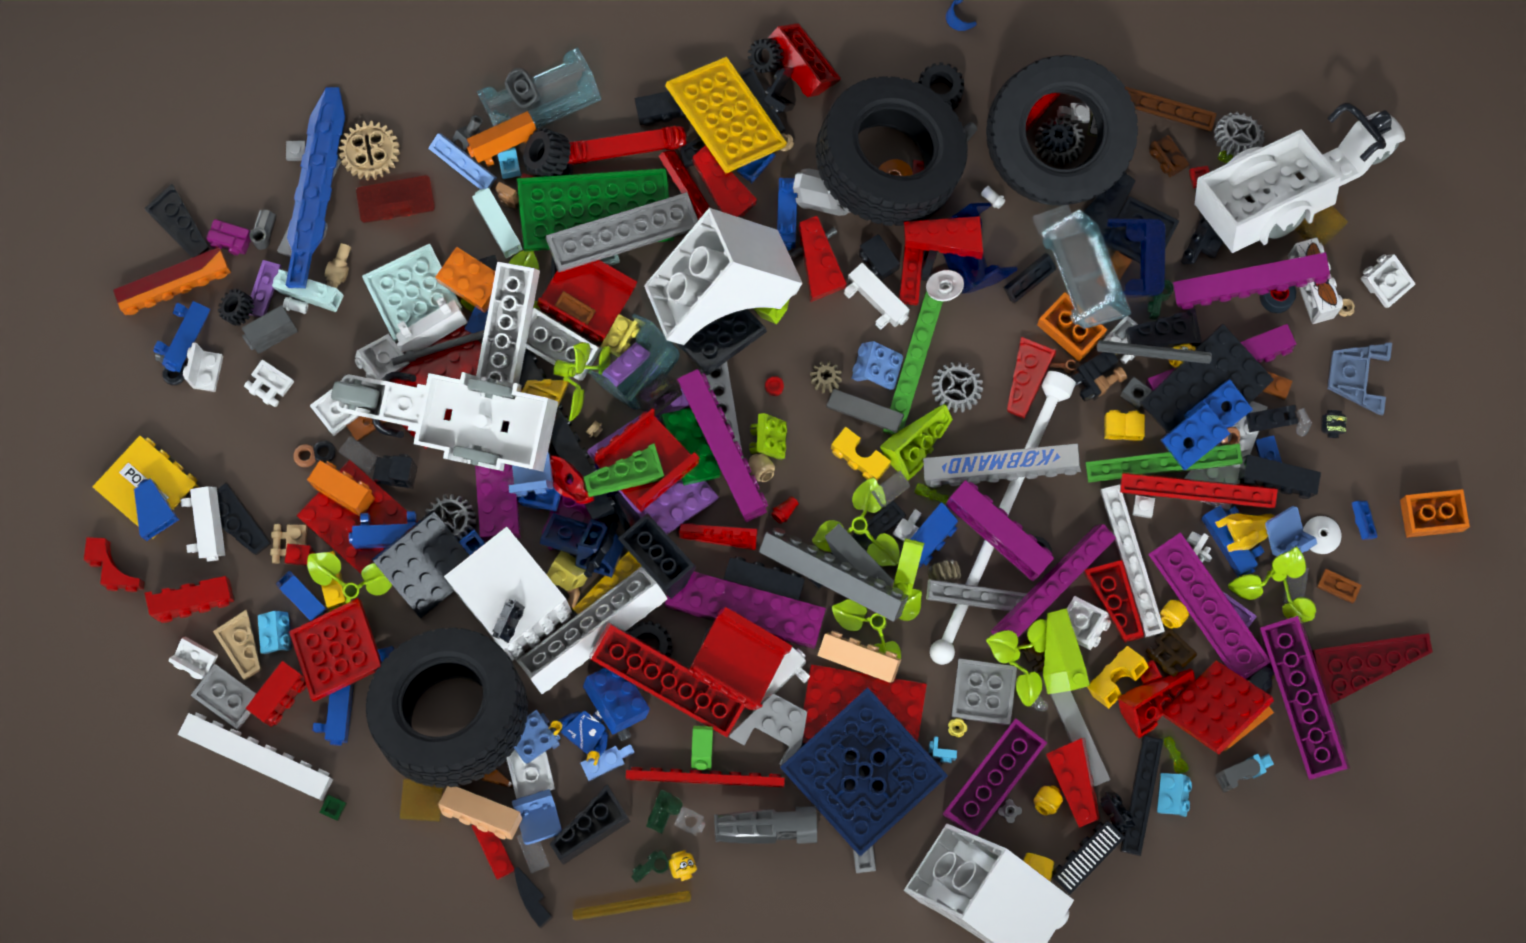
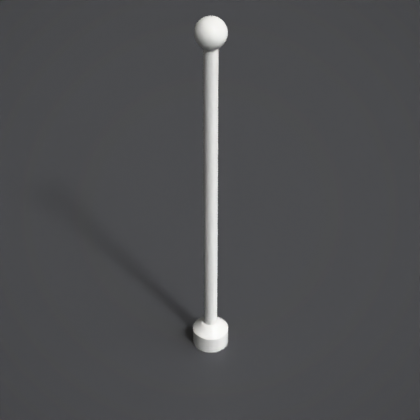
[930,371,1076,665]

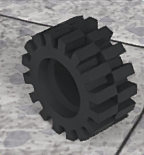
[748,38,784,73]
[218,289,254,326]

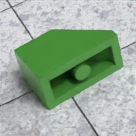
[691,726,713,770]

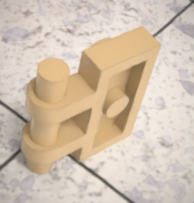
[270,524,308,564]

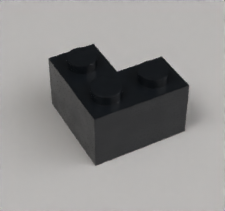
[373,454,418,489]

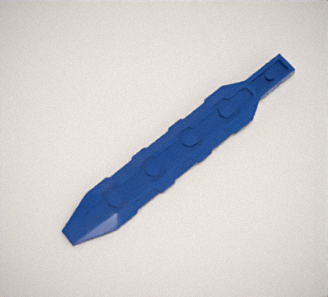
[286,87,345,288]

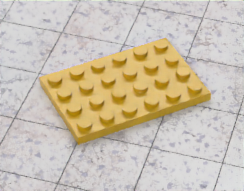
[665,57,787,173]

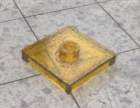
[400,779,443,822]

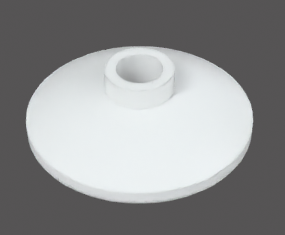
[926,270,964,301]
[1303,516,1341,554]

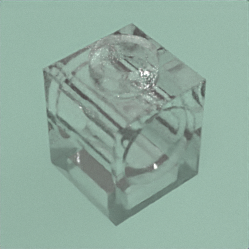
[674,806,706,836]

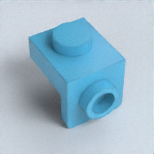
[498,148,521,179]
[929,737,957,763]

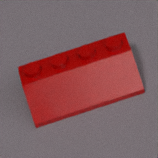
[767,23,841,97]

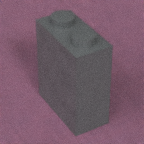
[242,305,298,354]

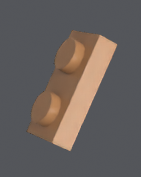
[496,182,519,209]

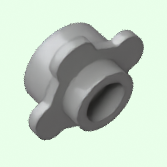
[998,799,1022,823]

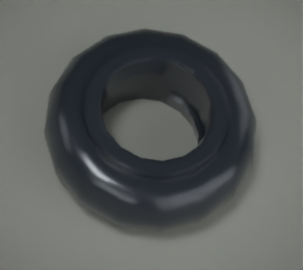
[162,367,185,385]
[313,440,336,463]

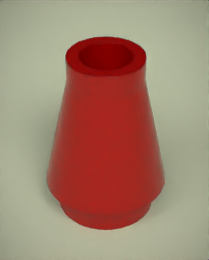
[771,496,799,524]

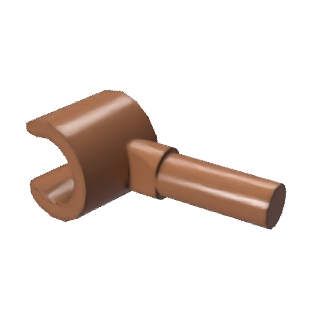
[1050,360,1076,373]

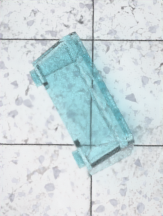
[588,314,679,410]

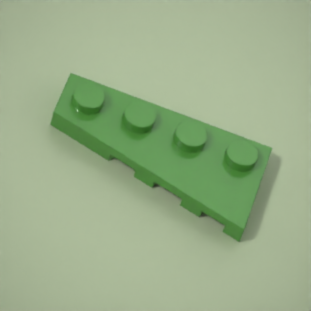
[584,443,664,497]

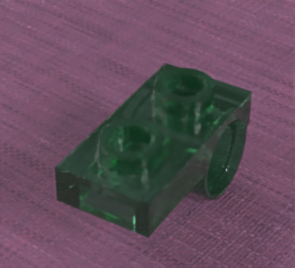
[1147,277,1174,320]
[646,790,683,834]
[631,850,669,884]

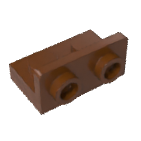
[1149,135,1189,178]

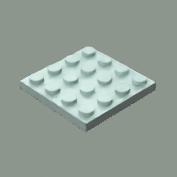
[362,244,463,342]

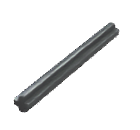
[1097,340,1212,364]

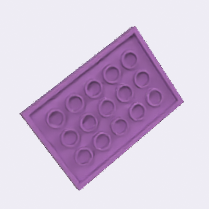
[587,416,718,534]

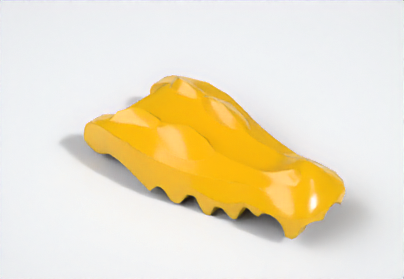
[1215,513,1275,552]

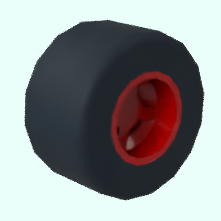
[1260,286,1297,313]

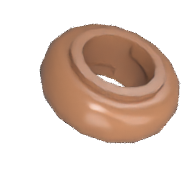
[1220,426,1240,446]
[293,444,316,467]

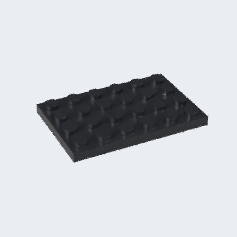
[1140,324,1274,448]

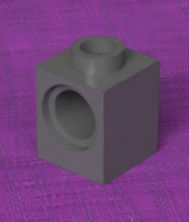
[1120,377,1152,409]

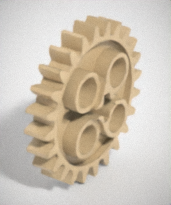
[339,121,400,181]

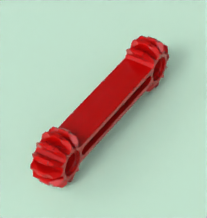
[568,126,687,165]

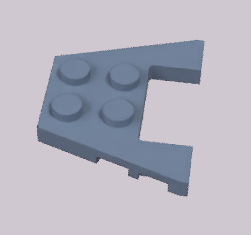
[1327,343,1392,415]

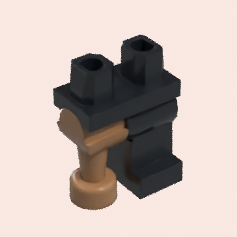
[1070,352,1127,402]

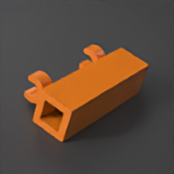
[466,111,537,167]

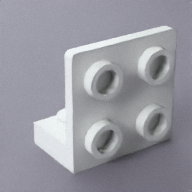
[183,342,223,392]

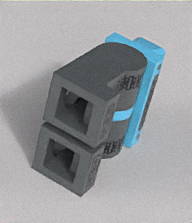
[1215,754,1274,793]

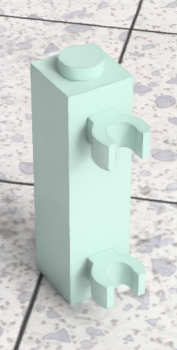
[472,188,523,258]
[272,269,344,312]

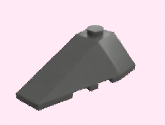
[825,523,894,586]

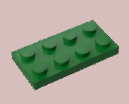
[660,408,721,486]

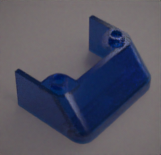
[943,202,1018,294]
[1106,219,1166,298]

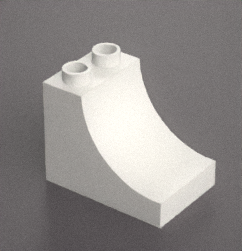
[644,208,803,345]
[903,824,1074,943]

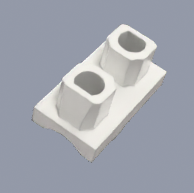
[1187,532,1212,563]

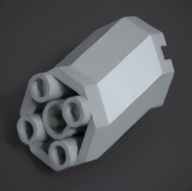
[793,169,851,216]

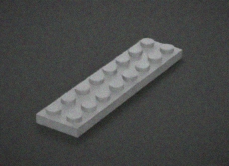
[546,193,698,272]

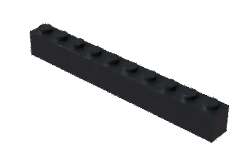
[519,348,616,521]

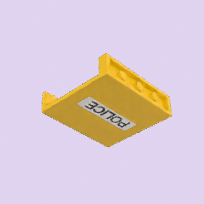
[92,436,200,539]

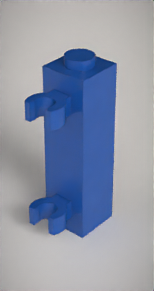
[777,178,797,250]
[153,301,210,373]
[1201,505,1265,577]
[349,511,417,549]
[312,683,354,746]

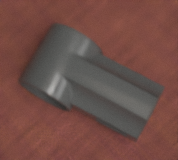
[250,210,277,250]

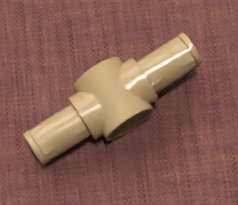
[325,243,351,288]

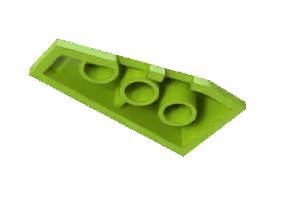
[880,404,953,481]
[1043,608,1090,694]

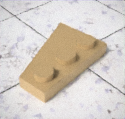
[213,610,262,680]

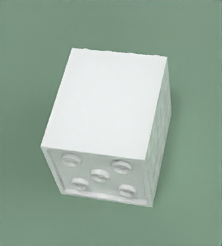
[444,527,572,661]

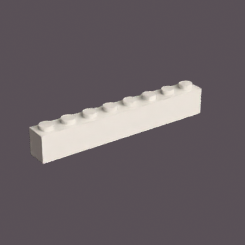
[178,712,333,801]

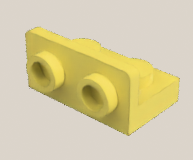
[601,314,640,357]

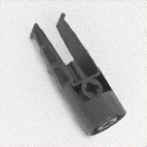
[714,806,817,844]

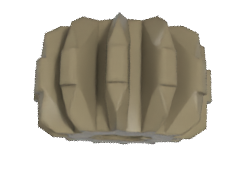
[810,361,842,393]
[928,560,961,583]

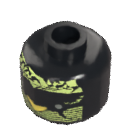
[1321,410,1347,438]

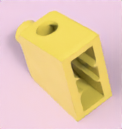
[546,551,588,591]

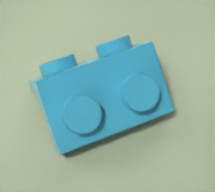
[258,611,291,654]
[1157,773,1192,817]

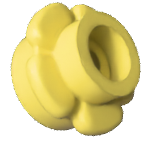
[948,718,967,738]

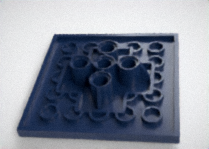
[780,688,948,856]

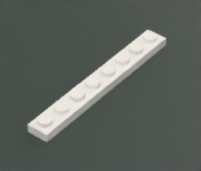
[1100,484,1165,637]

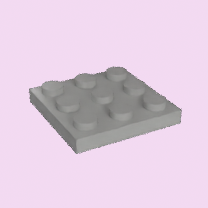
[951,659,1017,725]

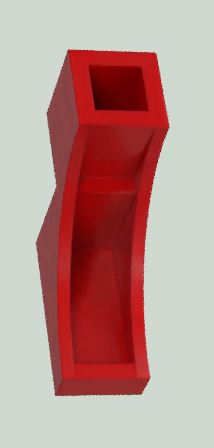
[84,537,145,592]

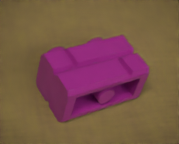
[207,219,251,256]

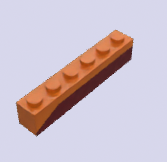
[113,247,231,315]

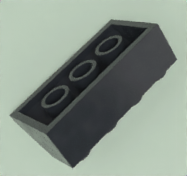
[618,513,696,599]

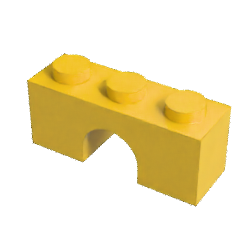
[831,427,891,482]
[1087,646,1149,709]

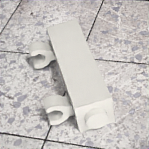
[844,263,910,330]
[396,297,468,353]
[180,486,225,562]
[754,647,810,710]

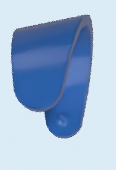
[946,0,977,31]

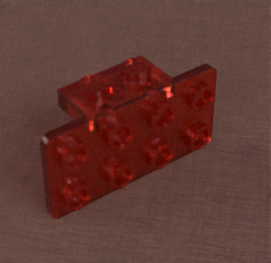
[356,175,435,223]

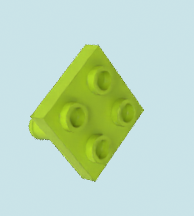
[749,413,787,460]

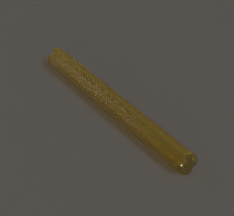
[573,891,691,920]

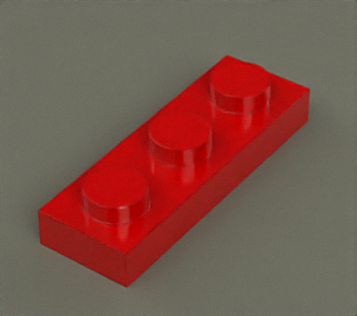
[472,825,514,880]

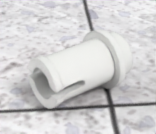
[981,186,1005,209]
[283,296,309,314]

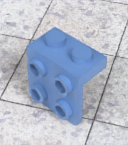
[851,341,903,390]
[509,452,553,497]
[1265,506,1317,557]
[514,710,560,764]
[512,789,562,845]

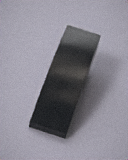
[514,867,553,928]

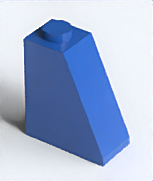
[134,478,179,541]
[276,571,326,621]

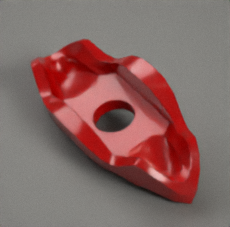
[550,455,594,504]

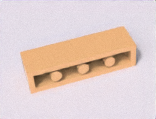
[817,631,901,683]
[438,786,522,840]

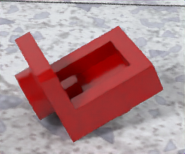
[285,543,315,567]

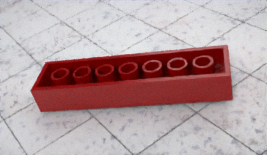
[589,623,745,737]

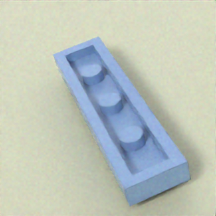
[428,133,497,190]

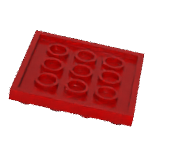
[289,598,382,702]
[1162,660,1274,754]

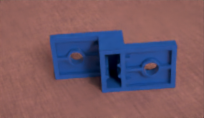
[1160,379,1253,470]

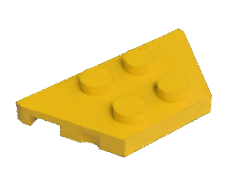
[522,378,569,408]

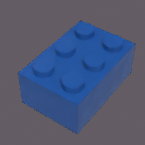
[583,668,650,735]

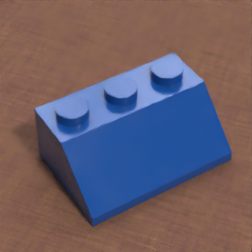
[910,502,958,568]

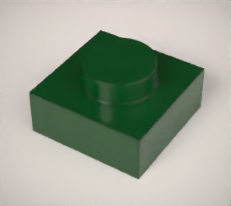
[319,795,347,821]

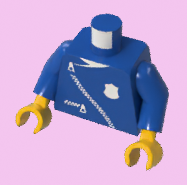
[548,710,608,765]

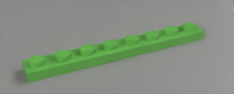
[883,291,943,435]
[1085,444,1243,483]

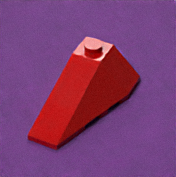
[1118,668,1195,738]

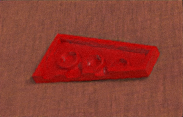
[1007,337,1056,419]
[679,523,758,550]

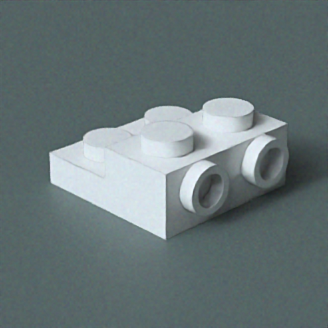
[1360,254,1415,308]
[355,334,410,380]
[1067,596,1111,650]

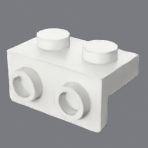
[169,637,218,679]

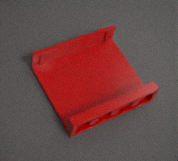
[537,260,637,343]
[594,408,700,512]
[688,607,793,710]

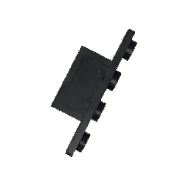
[1181,216,1223,264]

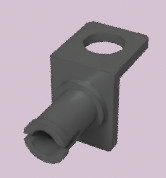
[451,115,483,153]

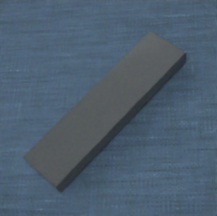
[826,389,904,433]

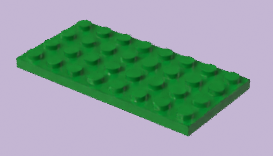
[517,169,674,252]

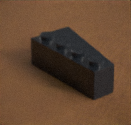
[550,784,631,865]

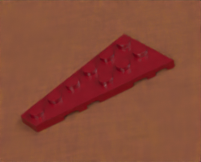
[1312,633,1433,705]

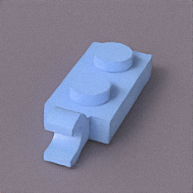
[581,744,635,781]

